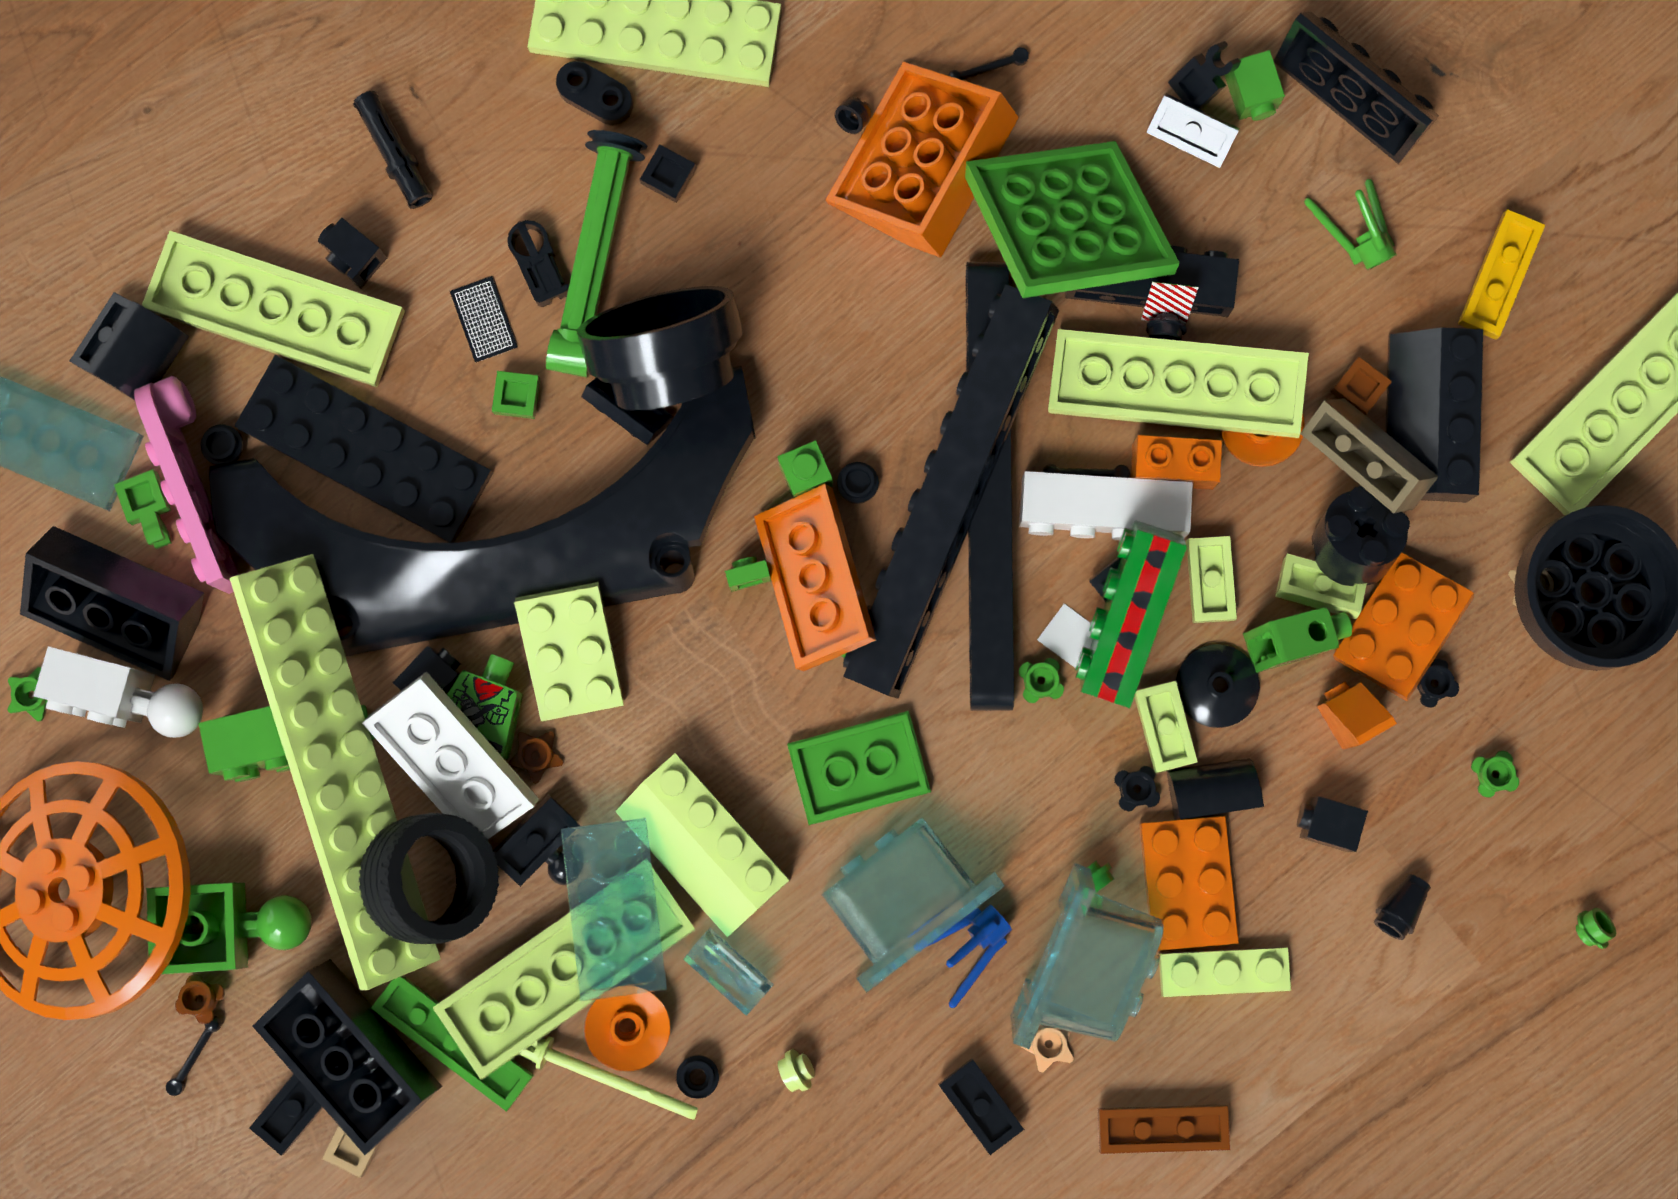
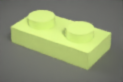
[1186,536,1237,623]
[1275,553,1367,619]
[1134,681,1198,773]

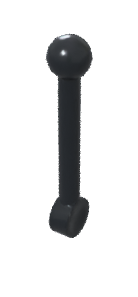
[948,48,1029,80]
[1043,464,1130,478]
[166,1016,222,1096]

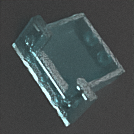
[821,817,1005,993]
[1010,863,1164,1049]

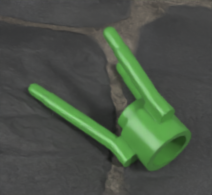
[1304,179,1397,270]

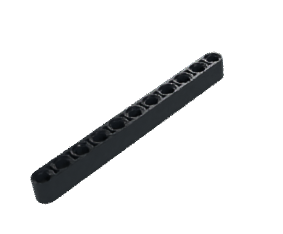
[966,262,1014,711]

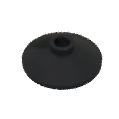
[1176,644,1260,728]

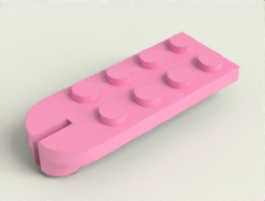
[134,376,239,594]

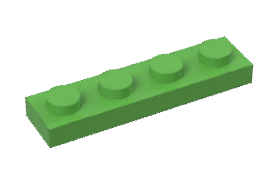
[371,976,534,1112]

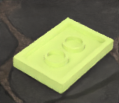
[514,582,624,721]

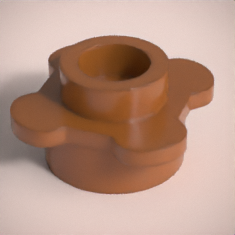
[175,974,225,1024]

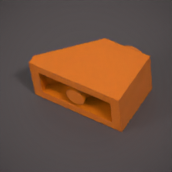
[1317,681,1397,750]

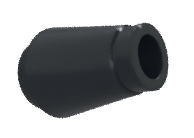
[1374,874,1431,940]

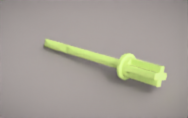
[518,1036,698,1119]

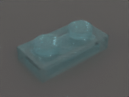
[683,928,774,1016]

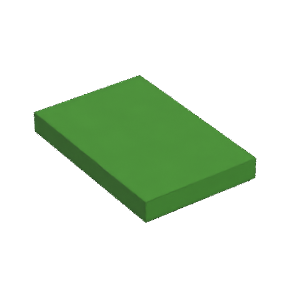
[787,711,931,826]

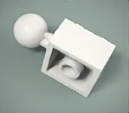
[33,646,203,738]

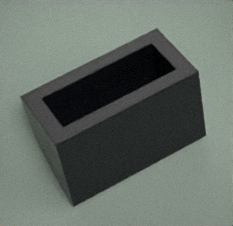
[1166,758,1264,820]

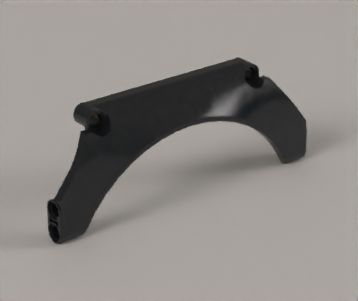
[209,366,756,656]

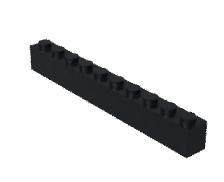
[843,284,1059,699]

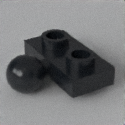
[493,794,581,887]

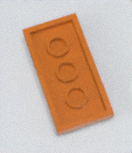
[754,484,876,671]

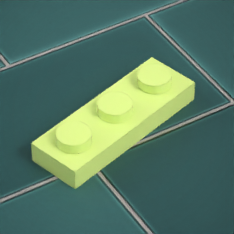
[1159,947,1291,997]

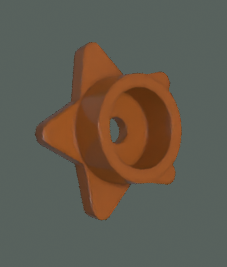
[509,731,563,784]

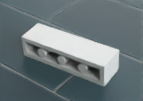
[1019,471,1193,540]

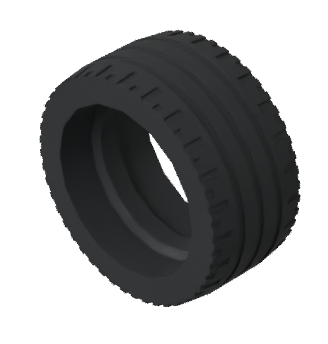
[359,813,499,944]

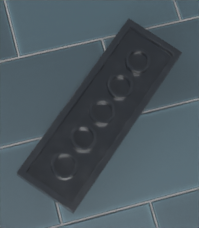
[234,355,493,543]

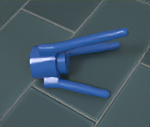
[913,905,1012,1008]

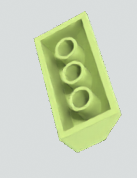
[615,753,790,937]

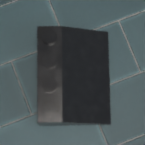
[1274,12,1439,164]

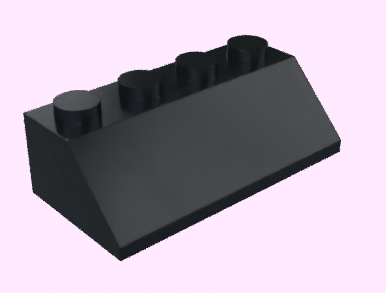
[1386,327,1483,503]
[20,526,204,681]
[252,959,443,1155]

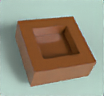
[1331,357,1392,415]

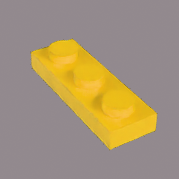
[1458,209,1545,340]

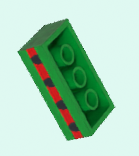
[1075,520,1187,708]

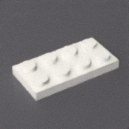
[362,672,539,839]

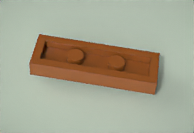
[1098,1105,1230,1154]

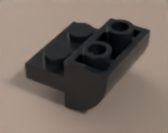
[70,292,189,400]

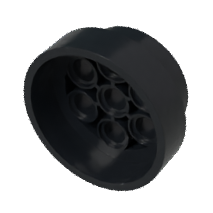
[577,286,743,410]
[1514,505,1678,671]

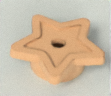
[1020,1016,1074,1072]

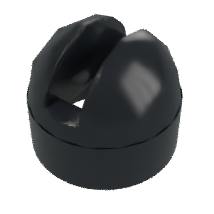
[835,97,871,134]

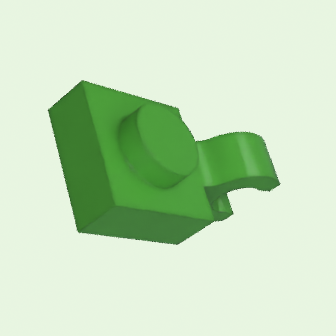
[114,469,172,549]

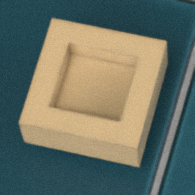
[322,1126,380,1178]

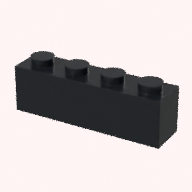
[1065,246,1239,317]

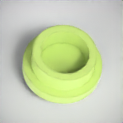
[778,1049,815,1092]

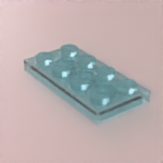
[0,376,144,511]
[561,818,667,1002]

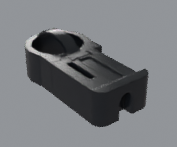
[507,220,569,307]

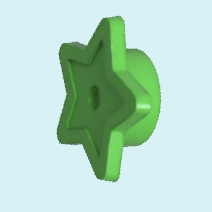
[7,667,48,721]

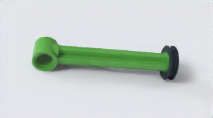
[546,130,648,378]

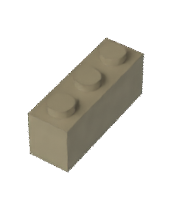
[1300,398,1438,513]

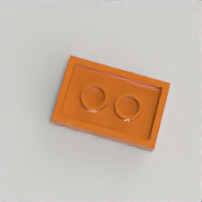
[1333,553,1474,701]
[1139,816,1239,951]

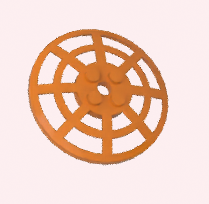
[0,761,191,1020]

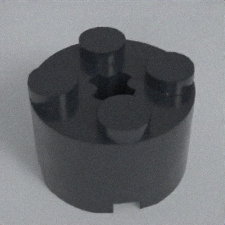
[1312,486,1410,586]

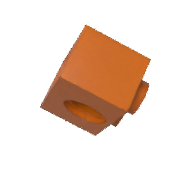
[1130,435,1222,490]

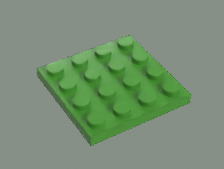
[965,141,1179,298]

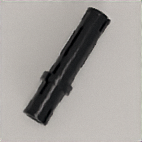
[353,91,433,209]

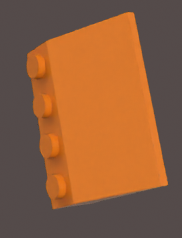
[825,62,1019,258]

